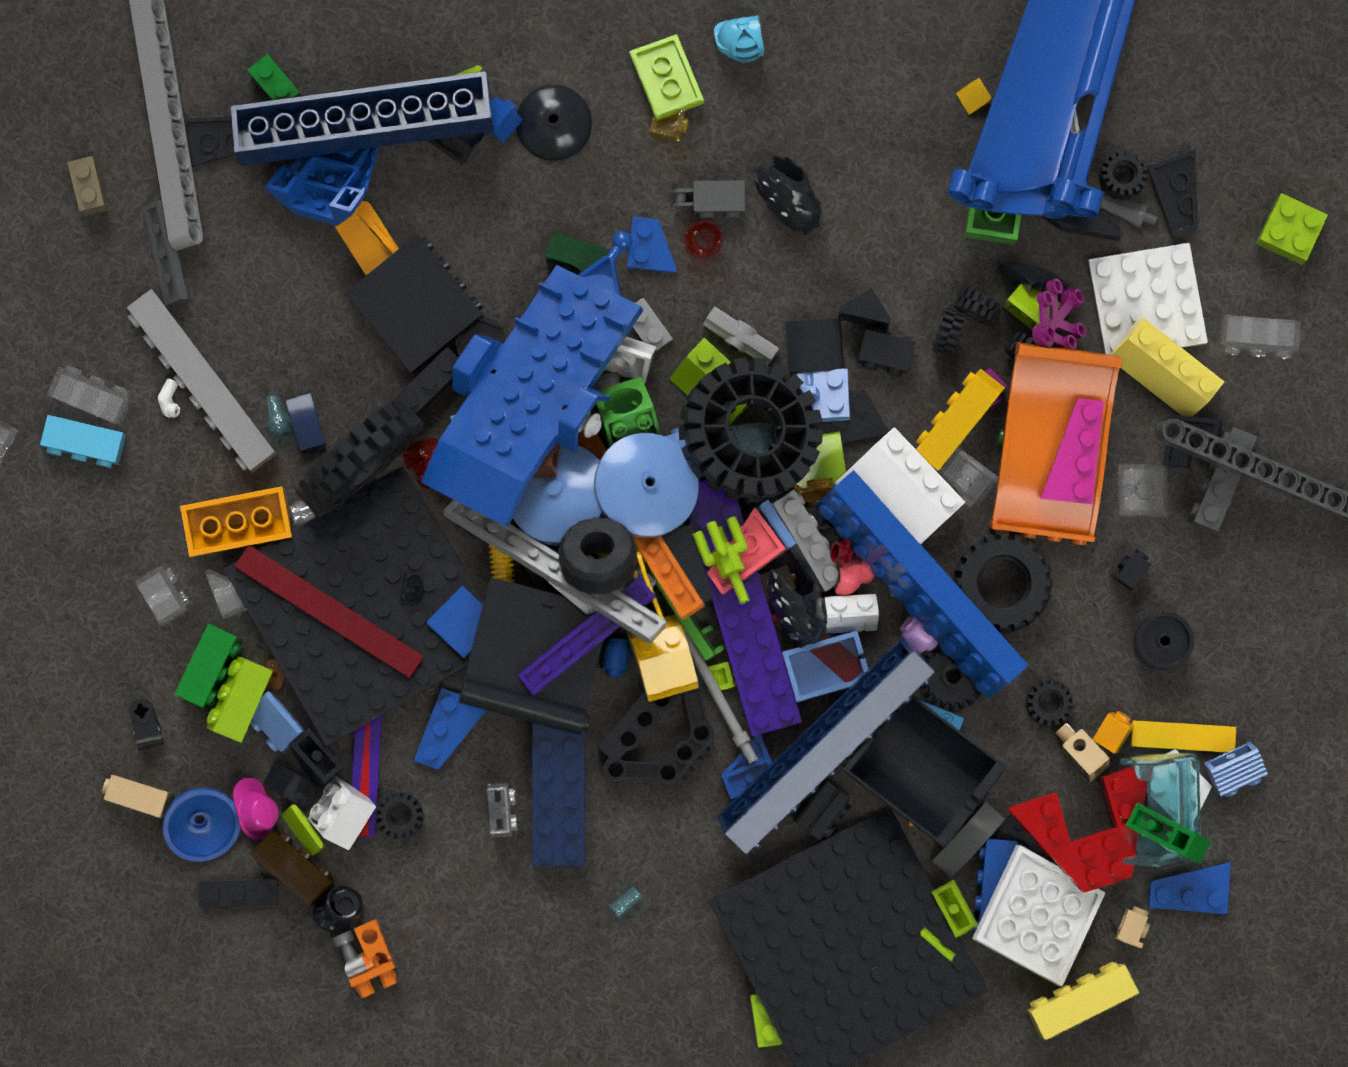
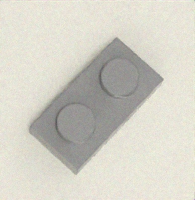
[633,298,673,352]

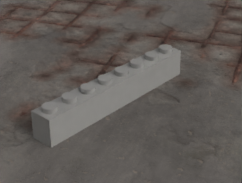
[127,289,277,473]

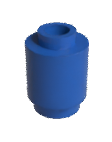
[601,638,630,678]

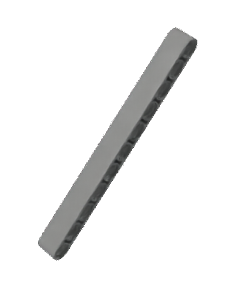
[129,0,203,251]

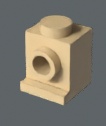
[1115,907,1150,948]

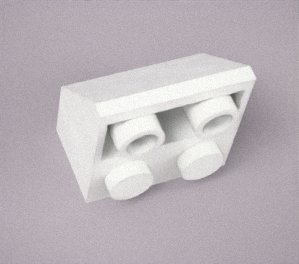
[308,775,376,850]

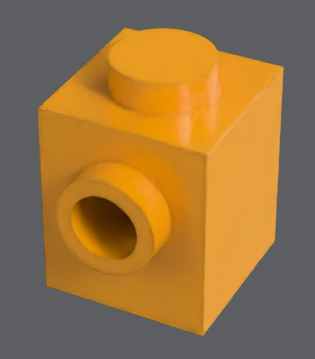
[1092,711,1135,754]

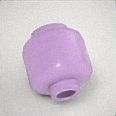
[900,616,938,653]

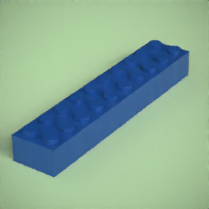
[815,470,1028,698]

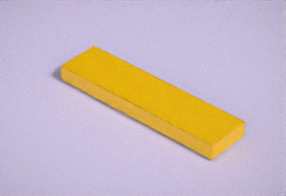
[1131,720,1236,753]

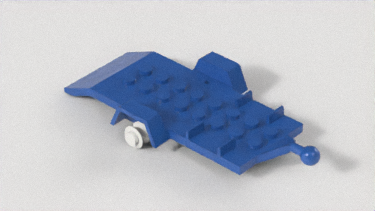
[421,231,643,526]

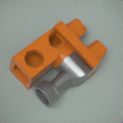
[332,919,397,998]

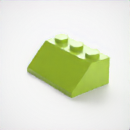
[669,338,748,426]
[207,656,273,743]

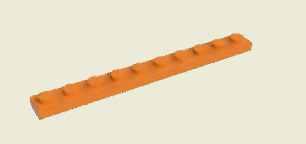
[565,407,705,620]

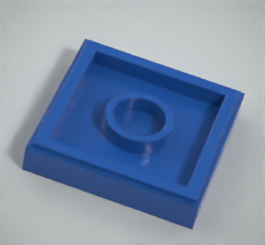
[426,586,483,659]

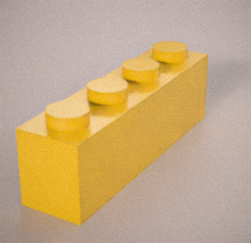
[916,369,1005,471]

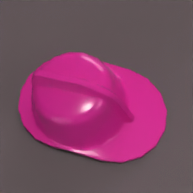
[233,778,279,839]

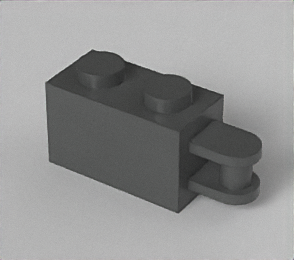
[673,180,745,220]

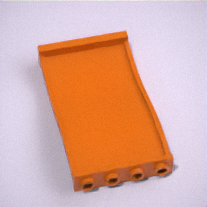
[989,342,1122,545]

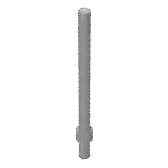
[682,625,758,764]

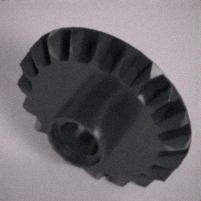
[920,646,981,711]

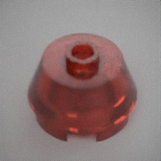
[402,437,438,489]

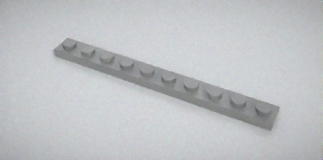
[444,500,667,644]

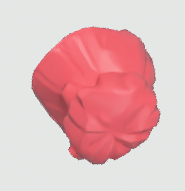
[834,555,874,596]

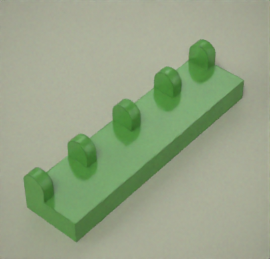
[650,572,726,661]

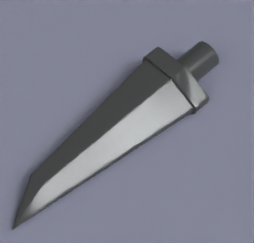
[1100,194,1158,228]

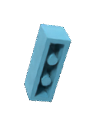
[40,415,126,468]

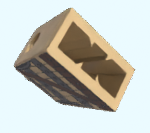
[1056,723,1110,783]

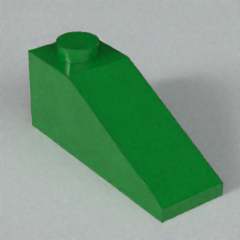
[1125,803,1212,864]

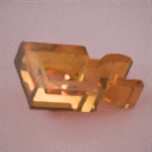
[789,478,834,508]

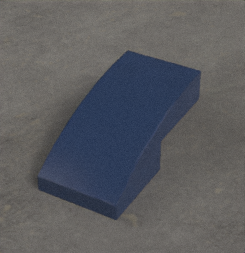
[286,393,326,453]

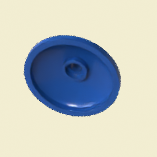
[162,788,241,862]

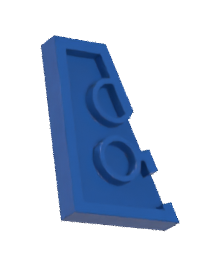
[414,688,486,770]

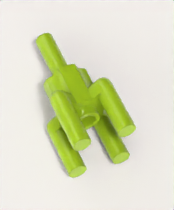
[693,516,750,604]

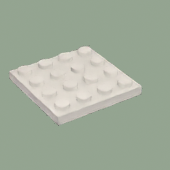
[1088,243,1208,354]
[972,845,1105,986]

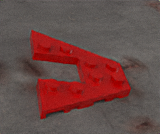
[1006,762,1151,893]

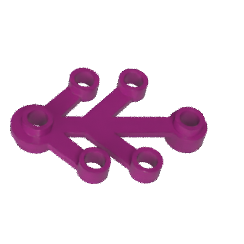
[1032,279,1086,350]

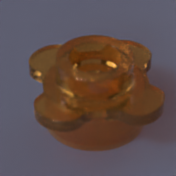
[266,659,286,690]

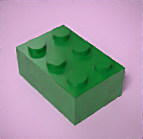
[175,623,244,710]

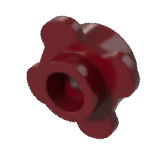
[830,538,853,568]

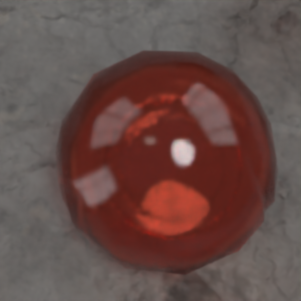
[684,220,723,259]

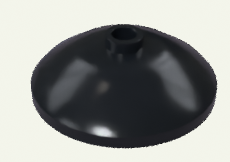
[516,85,592,161]

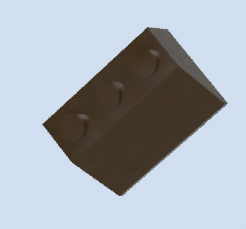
[250,830,333,906]

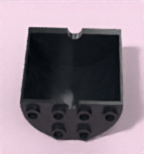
[841,696,1007,848]

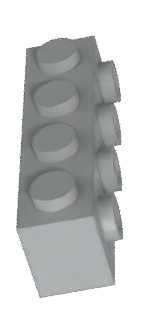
[768,490,840,592]

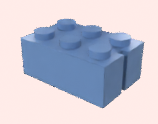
[782,631,869,703]

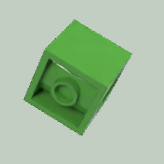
[595,377,661,448]

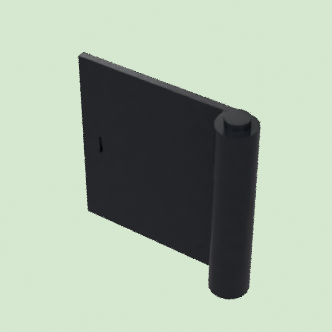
[458,577,603,735]

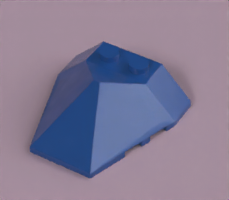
[265,147,379,226]

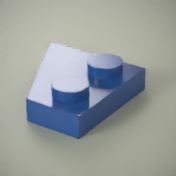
[627,217,676,273]

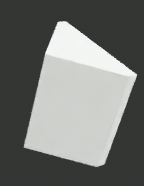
[604,337,656,383]

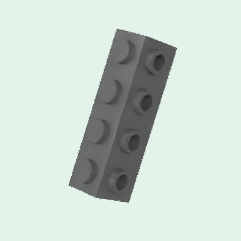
[1189,427,1257,534]

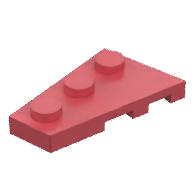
[707,508,786,596]

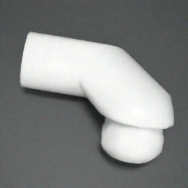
[158,379,180,418]

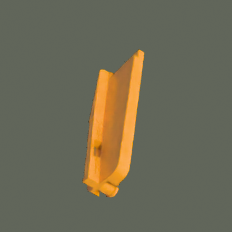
[335,201,399,276]

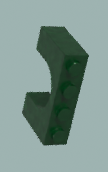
[528,232,610,307]

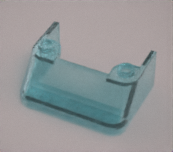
[1121,753,1201,866]

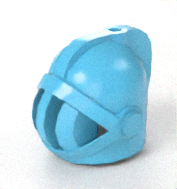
[714,15,764,63]

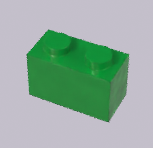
[248,54,302,101]

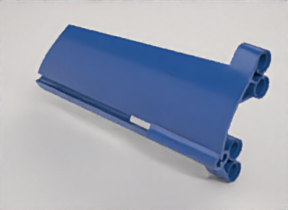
[947,0,1135,218]

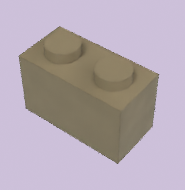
[67,156,108,216]

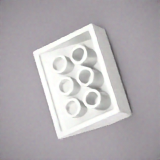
[834,427,965,544]

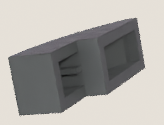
[931,801,1005,877]

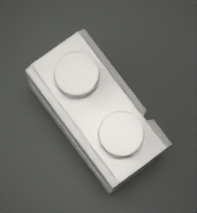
[823,594,879,634]

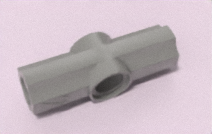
[703,306,779,366]

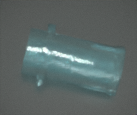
[609,885,643,918]

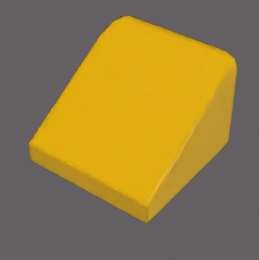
[956,78,992,115]

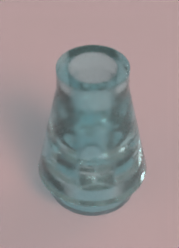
[265,395,292,435]

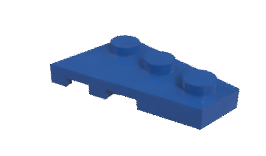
[1148,862,1231,914]

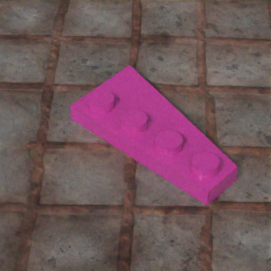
[1039,398,1104,504]

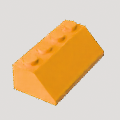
[180,486,292,557]

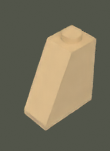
[102,775,174,818]

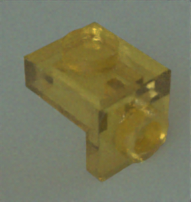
[650,109,689,142]

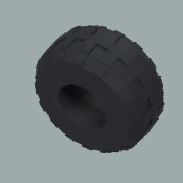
[558,517,637,595]

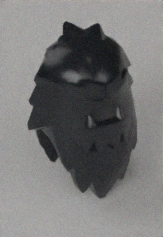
[755,155,822,236]
[768,560,827,648]

